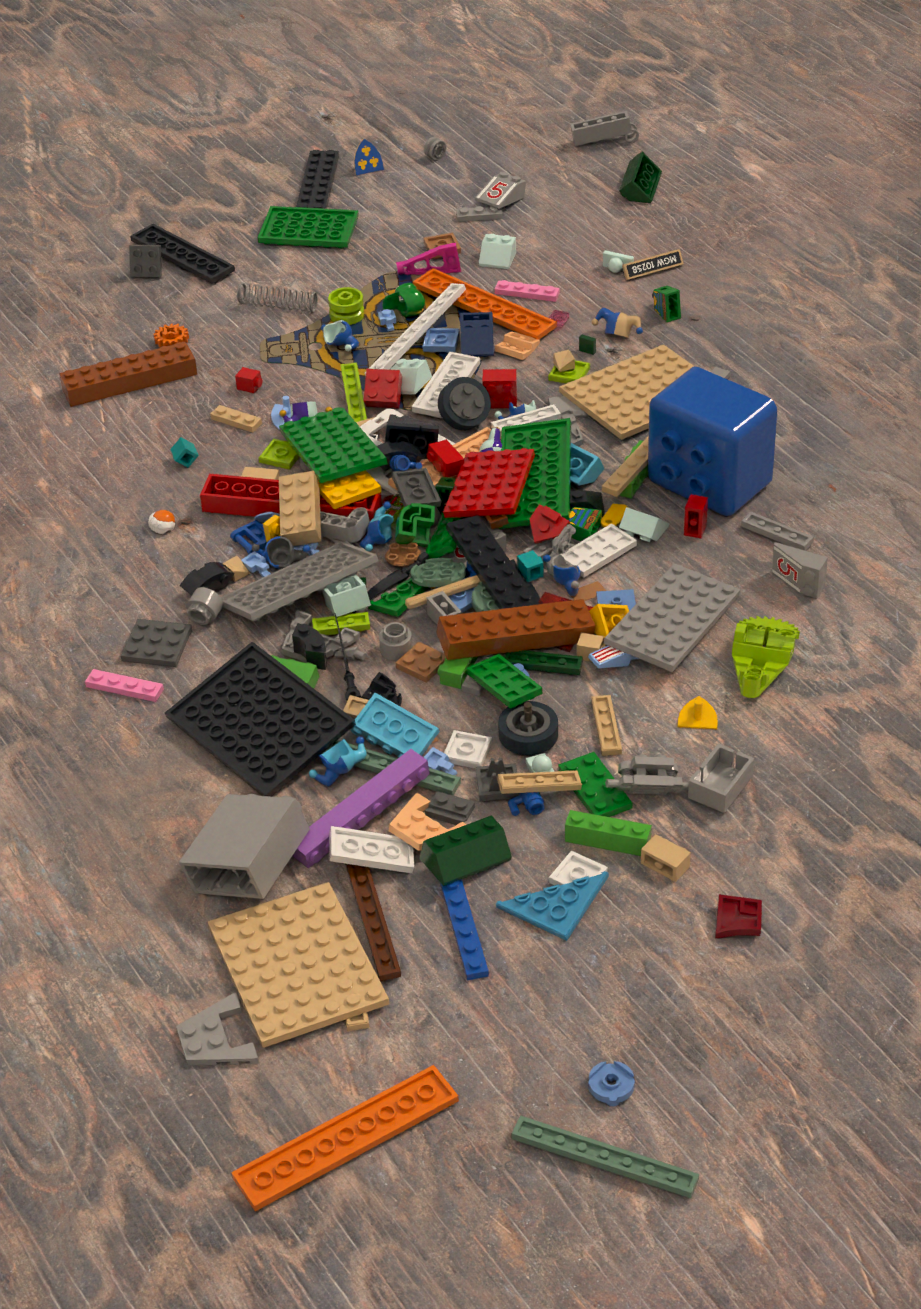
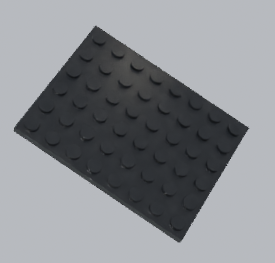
[165,642,356,797]

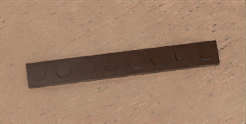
[345,863,401,982]

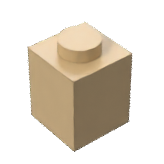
[577,633,607,662]

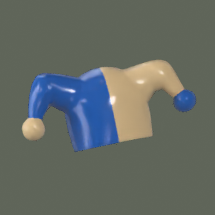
[591,308,643,338]

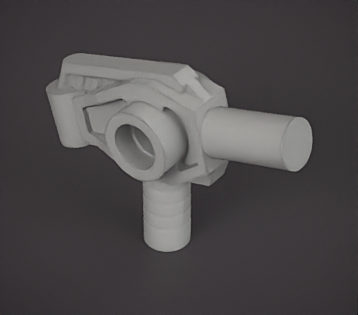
[549,524,576,561]

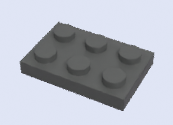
[392,468,441,507]

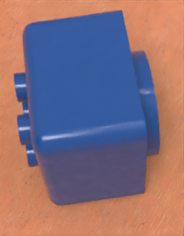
[648,366,777,516]

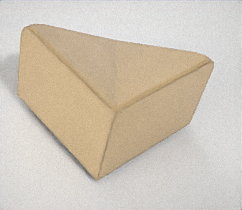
[553,350,575,372]
[223,556,250,582]

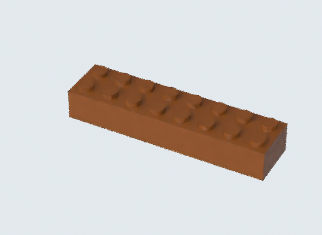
[59,342,197,407]
[436,599,596,660]

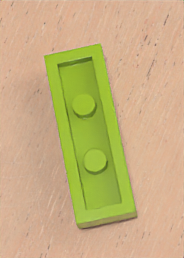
[312,612,371,635]

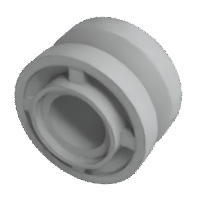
[424,137,447,160]

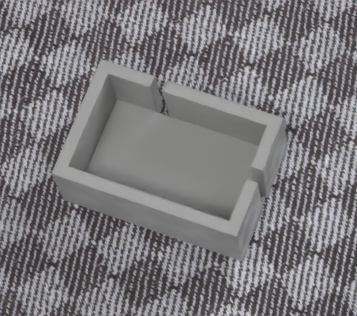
[688,743,755,813]

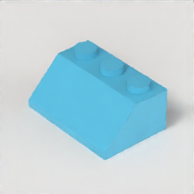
[570,443,605,486]

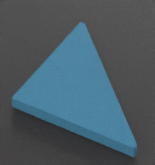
[496,871,609,941]

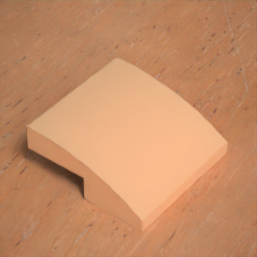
[495,331,540,360]

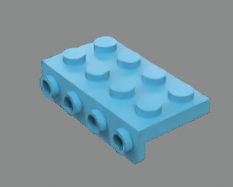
[350,693,440,758]

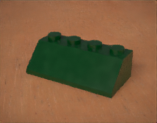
[619,151,662,203]
[420,815,512,886]

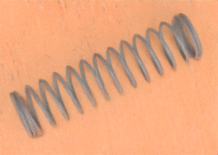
[237,283,318,312]

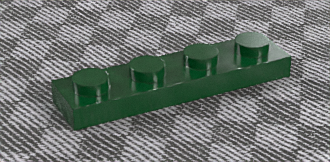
[505,650,583,675]

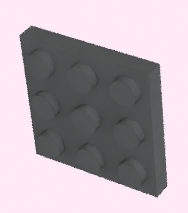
[121,619,192,667]

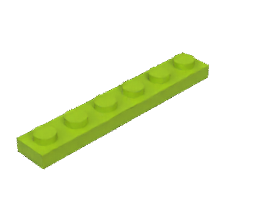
[340,362,367,422]

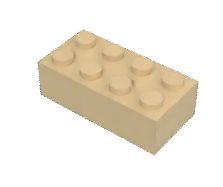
[279,471,321,546]

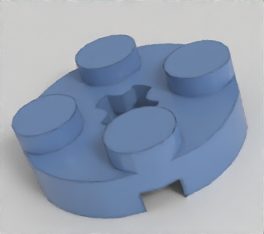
[588,1061,635,1107]

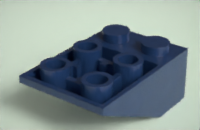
[460,312,494,357]

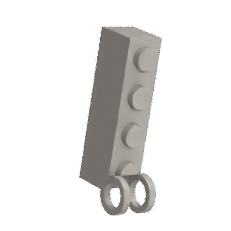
[570,111,639,146]

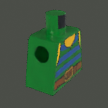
[652,286,681,322]
[569,507,602,542]

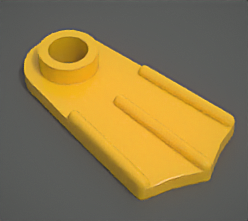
[601,503,628,528]

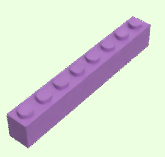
[292,749,430,868]

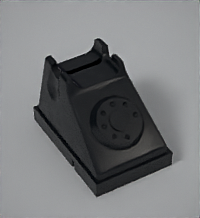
[385,414,439,459]

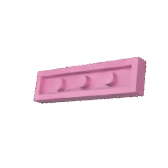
[495,280,560,302]
[85,669,164,702]

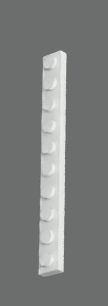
[364,283,466,376]

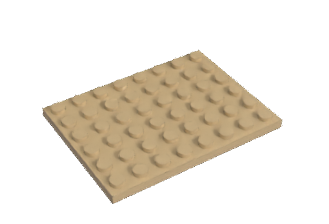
[559,345,694,440]
[208,882,389,1048]

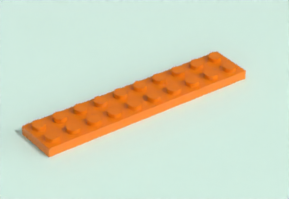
[413,268,557,340]
[231,1065,459,1211]

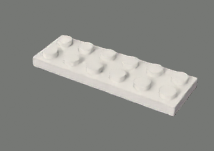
[412,352,480,418]

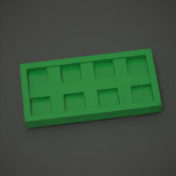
[425,513,468,560]
[466,654,543,708]
[558,752,633,817]

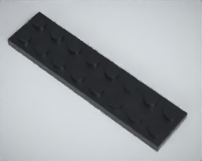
[296,150,339,209]
[130,224,235,284]
[446,515,539,609]

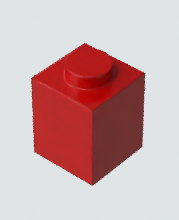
[235,367,263,393]

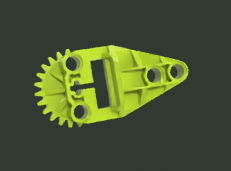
[732,616,800,698]

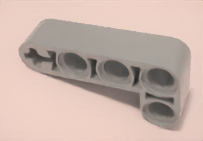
[320,507,370,542]

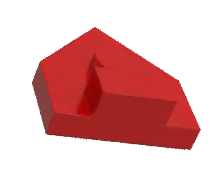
[530,504,570,544]

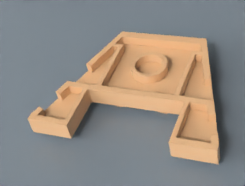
[388,793,467,851]

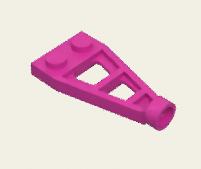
[396,243,461,275]

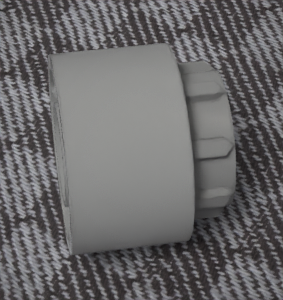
[186,587,223,625]
[379,622,412,661]

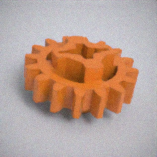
[153,323,189,348]

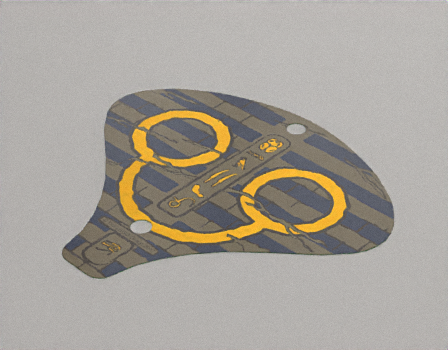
[260,271,483,410]

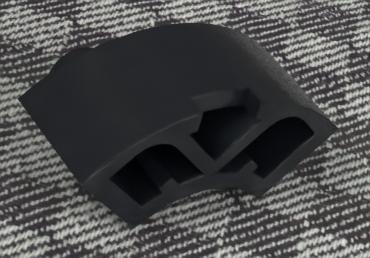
[377,441,423,471]
[180,562,234,596]
[292,623,327,670]

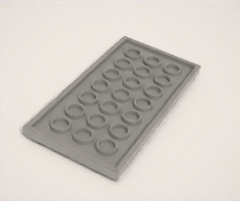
[221,542,378,621]
[604,563,741,672]

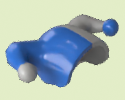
[543,554,581,596]

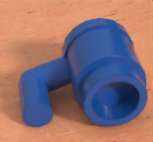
[390,455,422,471]
[508,792,545,816]

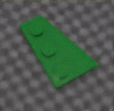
[368,578,429,617]

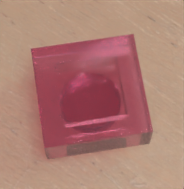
[548,310,569,327]

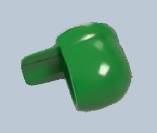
[382,283,425,317]

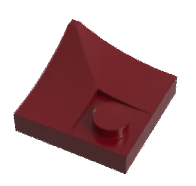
[715,894,762,939]

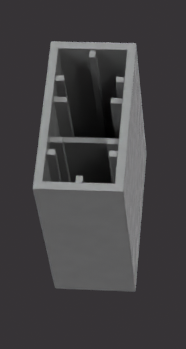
[179,794,310,899]

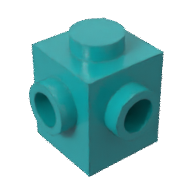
[170,437,199,468]
[517,550,544,582]

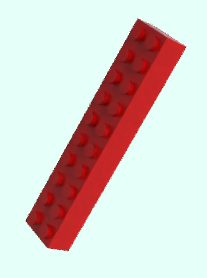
[200,473,382,521]

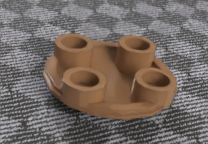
[385,543,421,566]

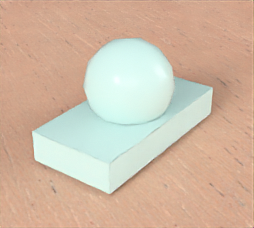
[603,250,634,273]
[526,753,554,773]

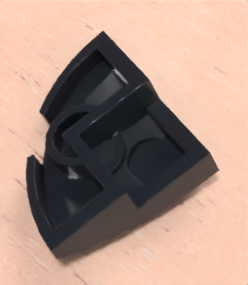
[361,672,402,706]

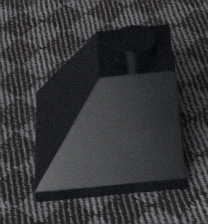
[570,490,605,517]

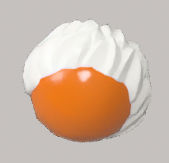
[148,510,175,534]

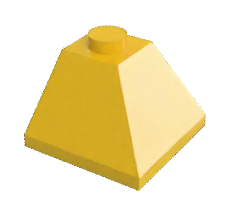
[589,604,629,638]

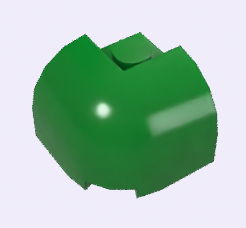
[395,503,435,547]

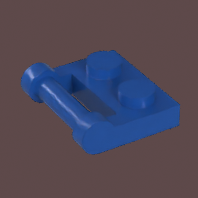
[230,520,267,554]

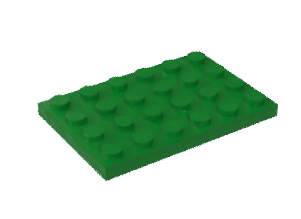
[258,206,359,248]

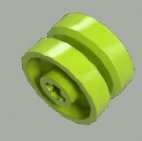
[328,287,364,325]

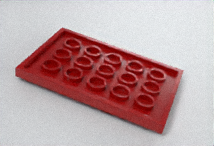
[443,448,535,518]

